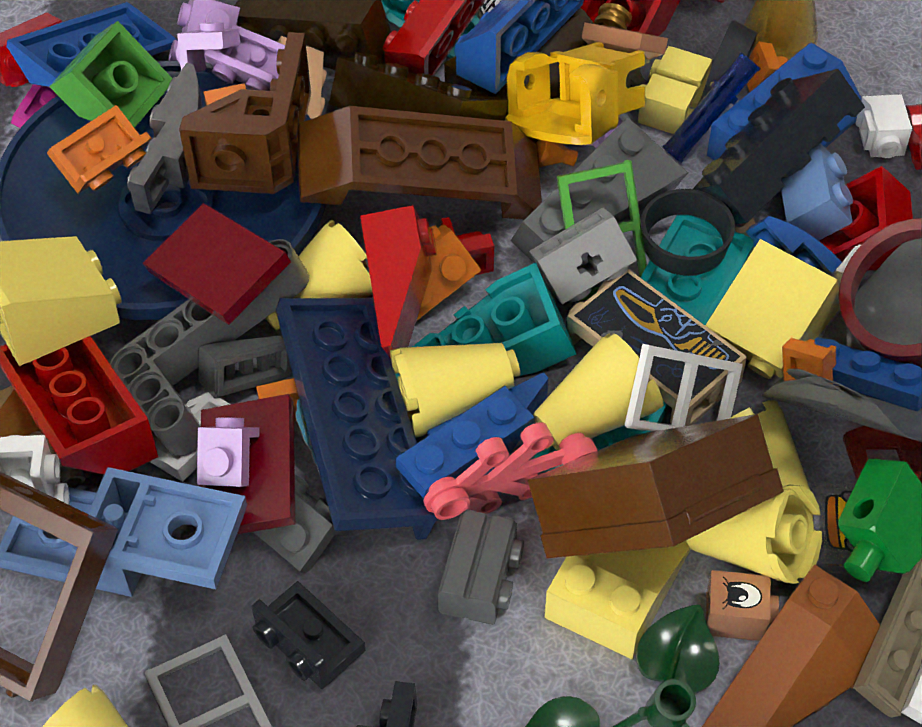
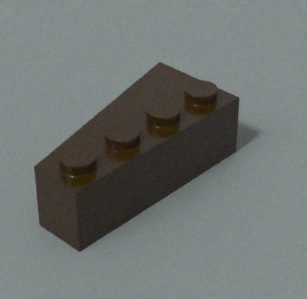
[329,52,509,121]

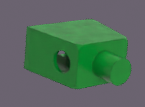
[838,458,922,582]

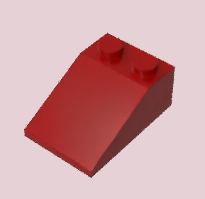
[360,205,437,358]

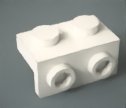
[0,435,70,505]

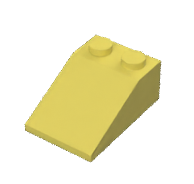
[545,541,691,660]

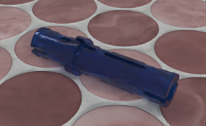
[662,52,761,163]

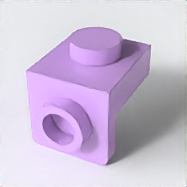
[175,22,240,73]
[197,417,260,487]

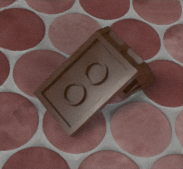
[179,32,311,194]

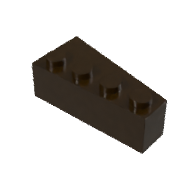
[234,0,392,70]

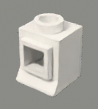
[856,94,912,158]

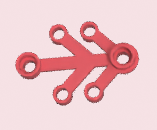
[423,422,597,520]

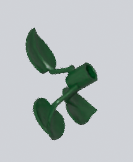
[525,605,720,727]

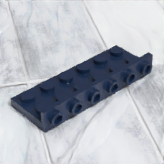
[276,298,438,540]

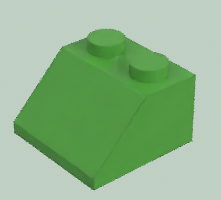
[49,21,173,128]

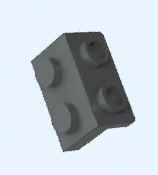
[254,474,350,573]

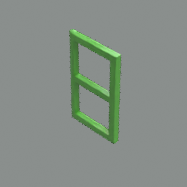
[556,160,647,302]

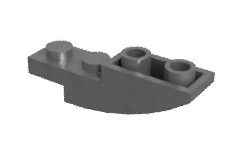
[127,63,203,214]

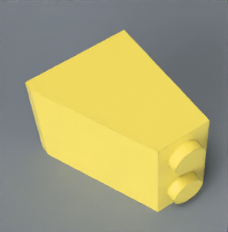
[0,236,122,366]
[705,239,840,379]

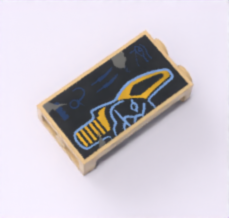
[567,269,747,426]

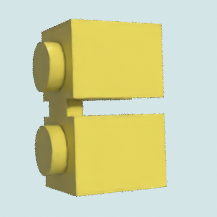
[638,46,713,137]

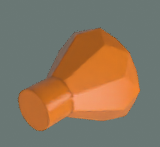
[536,139,578,168]

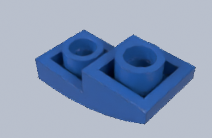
[745,216,842,275]

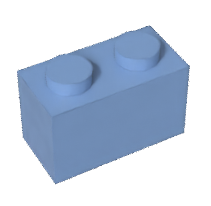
[780,143,853,241]

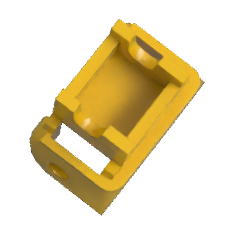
[505,42,645,145]

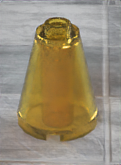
[744,0,818,60]

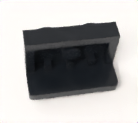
[251,581,366,689]

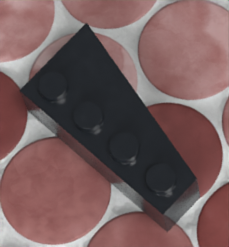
[693,69,865,224]

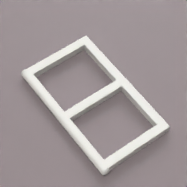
[625,344,743,432]

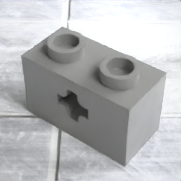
[529,208,637,304]

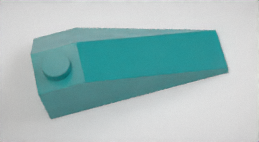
[395,262,576,384]

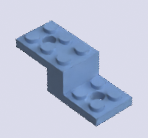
[0,467,247,597]

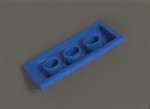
[6,2,178,87]

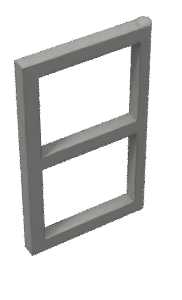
[145,634,272,727]

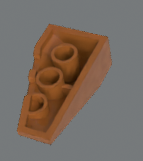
[702,564,880,727]

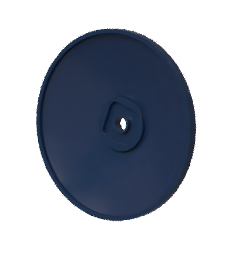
[0,61,326,320]

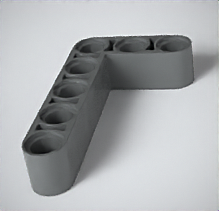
[110,239,309,457]

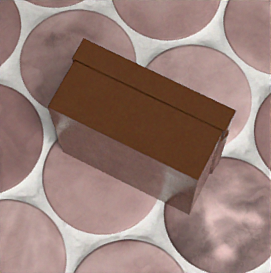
[527,414,784,559]

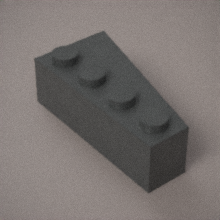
[511,117,689,263]

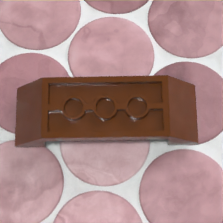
[298,106,542,220]

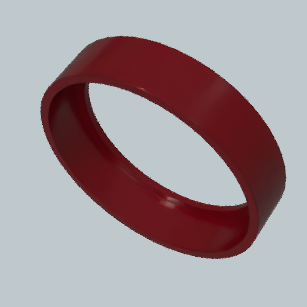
[839,218,922,368]

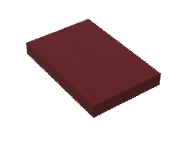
[143,203,291,325]
[199,394,295,534]

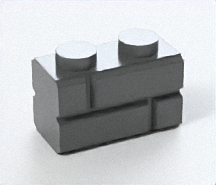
[438,510,524,625]

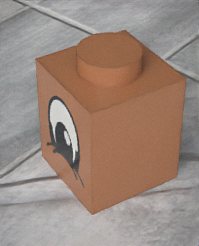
[705,570,779,641]

